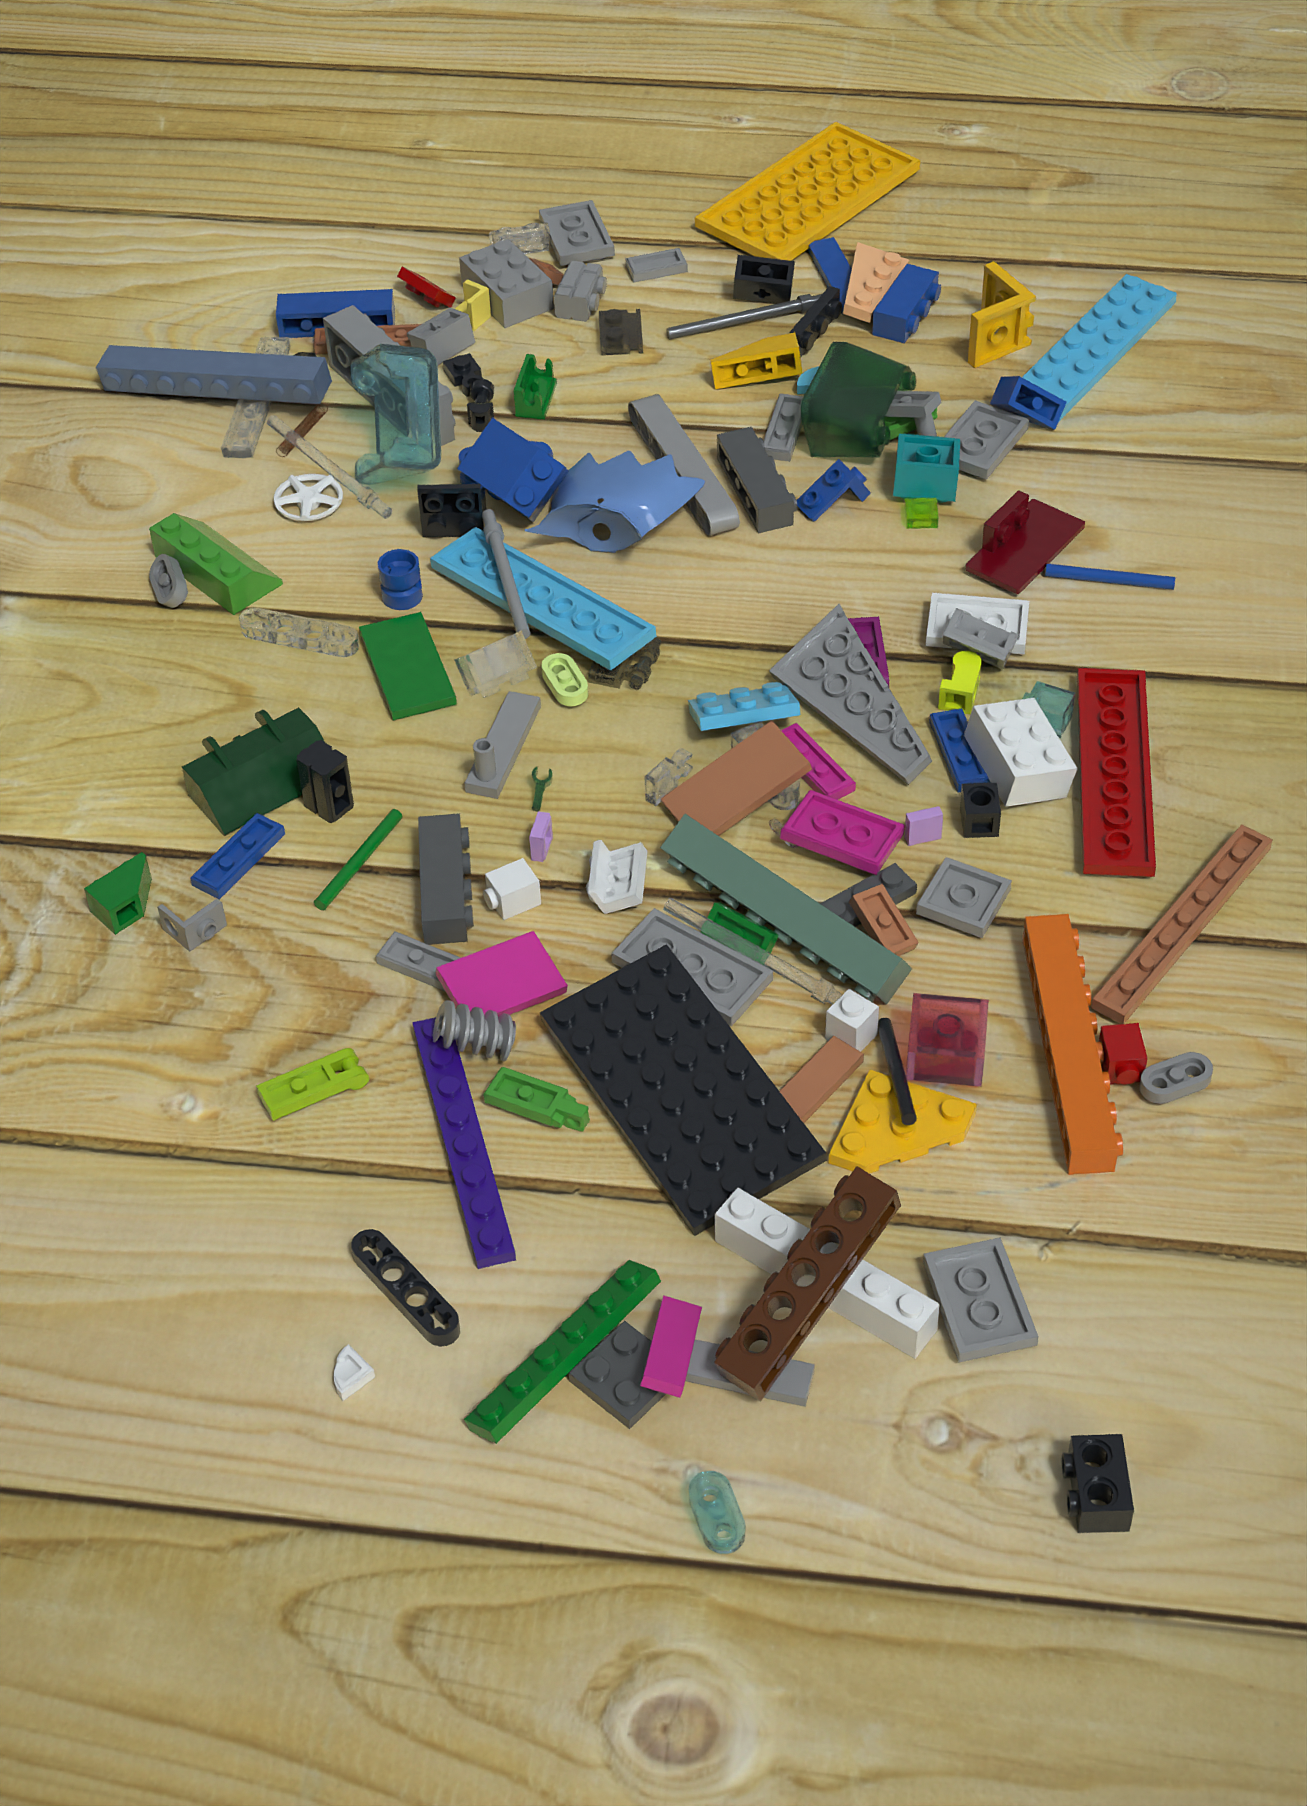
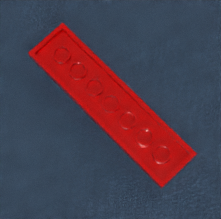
[1077,668,1156,877]

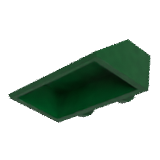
[182,707,325,836]

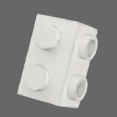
[586,840,647,914]

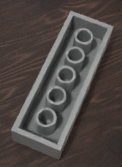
[323,305,456,454]

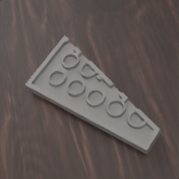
[769,604,932,785]

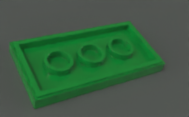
[359,612,457,720]

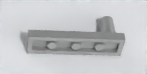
[822,390,942,437]
[465,691,541,799]

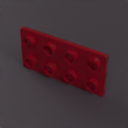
[965,490,1085,594]

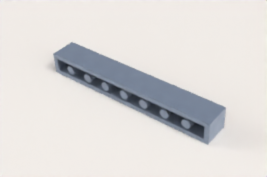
[96,345,332,404]

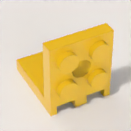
[968,261,1036,368]

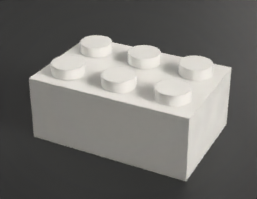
[964,698,1077,807]

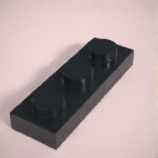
[789,286,842,358]

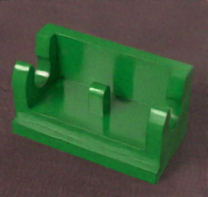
[514,354,557,420]

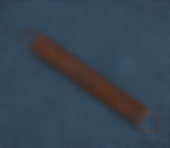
[276,403,328,457]

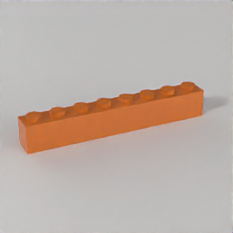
[1022,914,1123,1175]

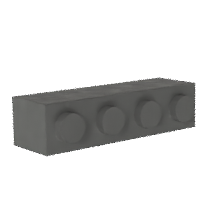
[717,427,797,534]
[418,813,474,945]

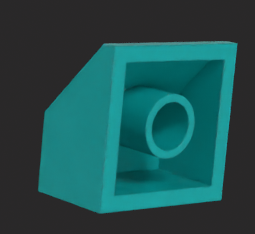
[893,433,960,503]

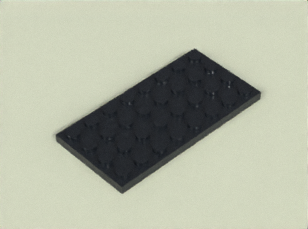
[540,944,827,1236]

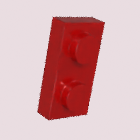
[397,266,456,308]

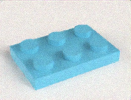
[688,682,801,731]

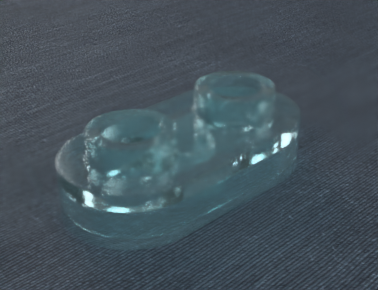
[689,1471,746,1554]

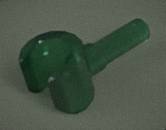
[532,766,553,812]

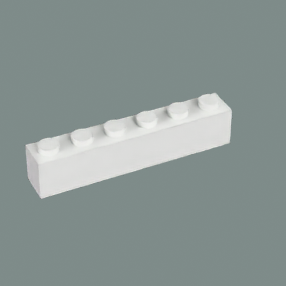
[715,1188,940,1359]

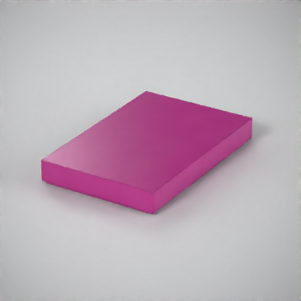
[780,790,905,875]
[436,931,568,1017]

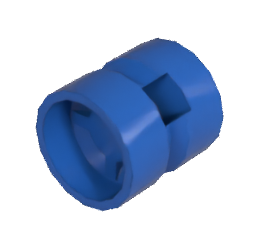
[377,549,423,610]

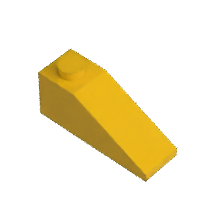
[710,333,803,389]

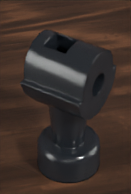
[467,379,494,432]

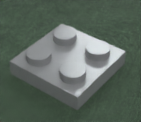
[916,857,1012,938]

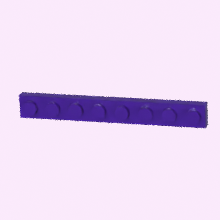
[412,1017,516,1269]

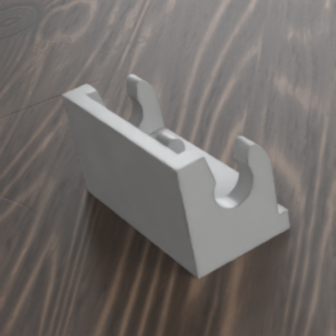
[407,308,475,368]
[943,608,1018,669]

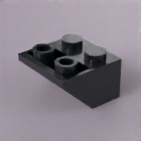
[417,484,487,537]

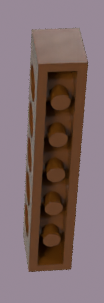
[714,1166,901,1402]

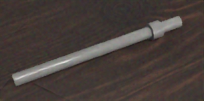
[482,509,530,639]

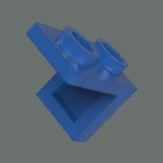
[796,459,871,522]

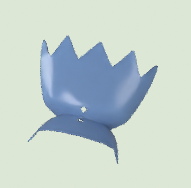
[525,451,705,553]

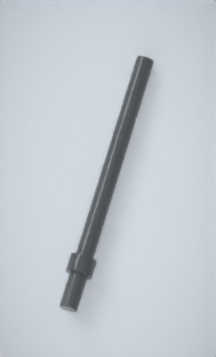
[666,294,822,340]

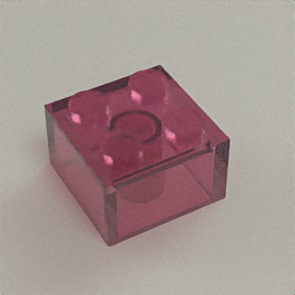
[906,993,989,1087]

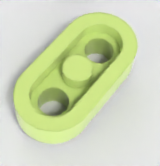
[542,653,588,706]

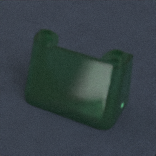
[801,342,916,457]

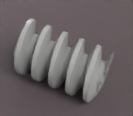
[433,1000,516,1061]

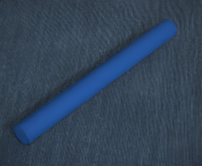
[1045,564,1176,590]

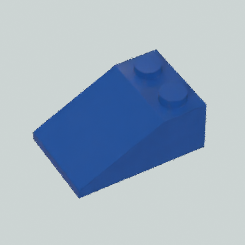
[457,417,569,522]

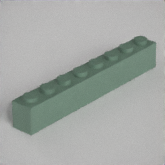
[660,814,912,1004]

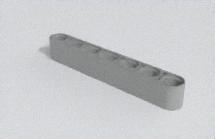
[628,394,740,536]

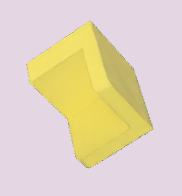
[455,280,491,331]

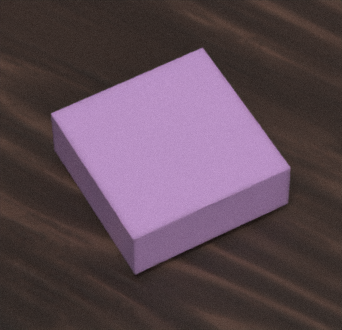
[904,806,943,846]
[529,811,553,862]

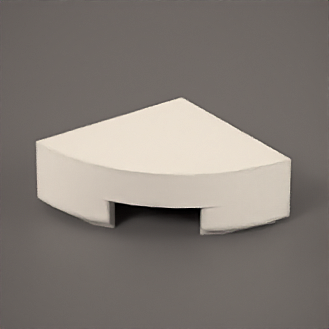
[333,1344,375,1401]

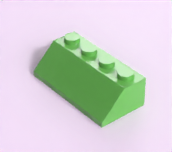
[149,513,283,615]

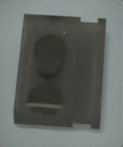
[599,309,643,356]

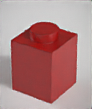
[1099,1023,1148,1085]

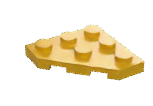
[828,1070,977,1174]

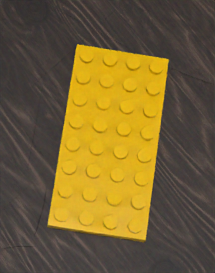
[695,122,920,261]

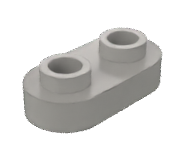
[149,554,188,608]
[1140,1052,1213,1104]

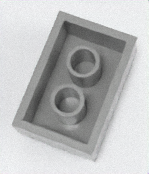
[459,239,554,328]

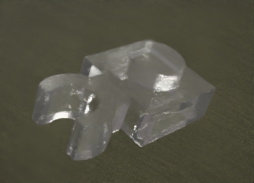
[645,748,693,806]

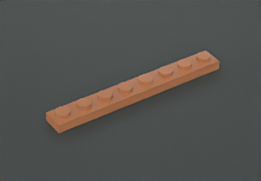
[1091,824,1273,1024]

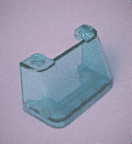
[351,344,441,485]

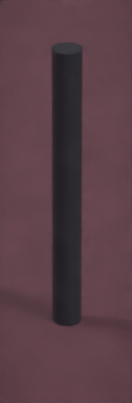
[878,1018,917,1125]

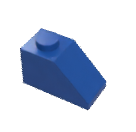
[990,376,1067,430]

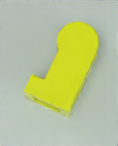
[938,651,981,715]

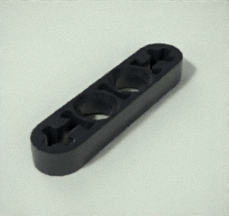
[351,1229,460,1347]

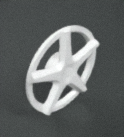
[274,474,343,521]

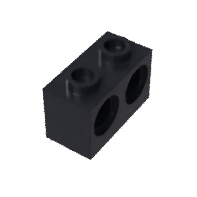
[1061,1434,1134,1533]

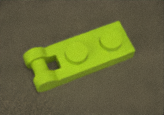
[256,1048,369,1121]

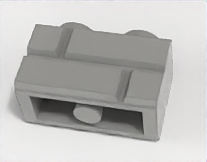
[554,261,607,322]

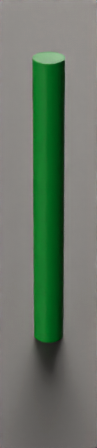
[314,809,403,911]

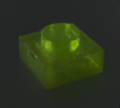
[905,498,939,529]

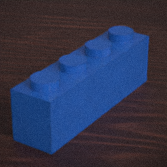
[276,289,395,338]

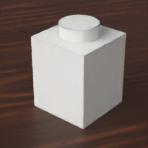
[483,858,541,921]
[825,989,879,1052]

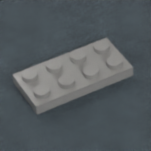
[612,908,773,1027]

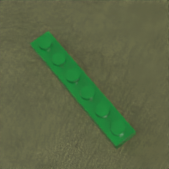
[464,1260,661,1444]

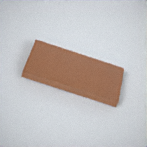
[661,720,812,836]

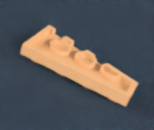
[843,242,910,323]

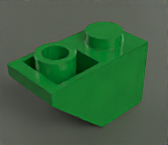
[84,852,152,935]

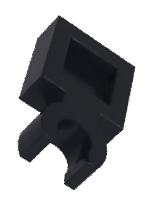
[443,353,484,397]

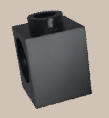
[960,783,1001,838]

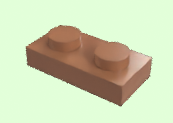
[849,884,919,956]

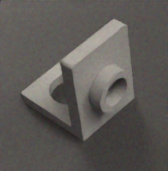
[157,899,227,952]

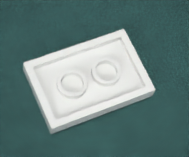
[926,593,1029,654]

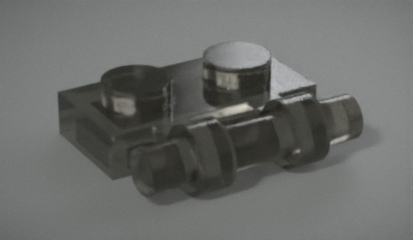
[588,637,661,690]

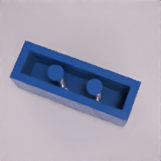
[872,264,941,344]

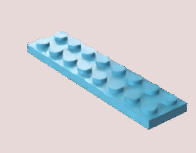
[1022,274,1177,421]
[430,527,657,671]

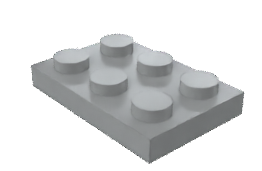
[539,200,615,266]
[944,400,1029,479]
[923,1237,1039,1362]

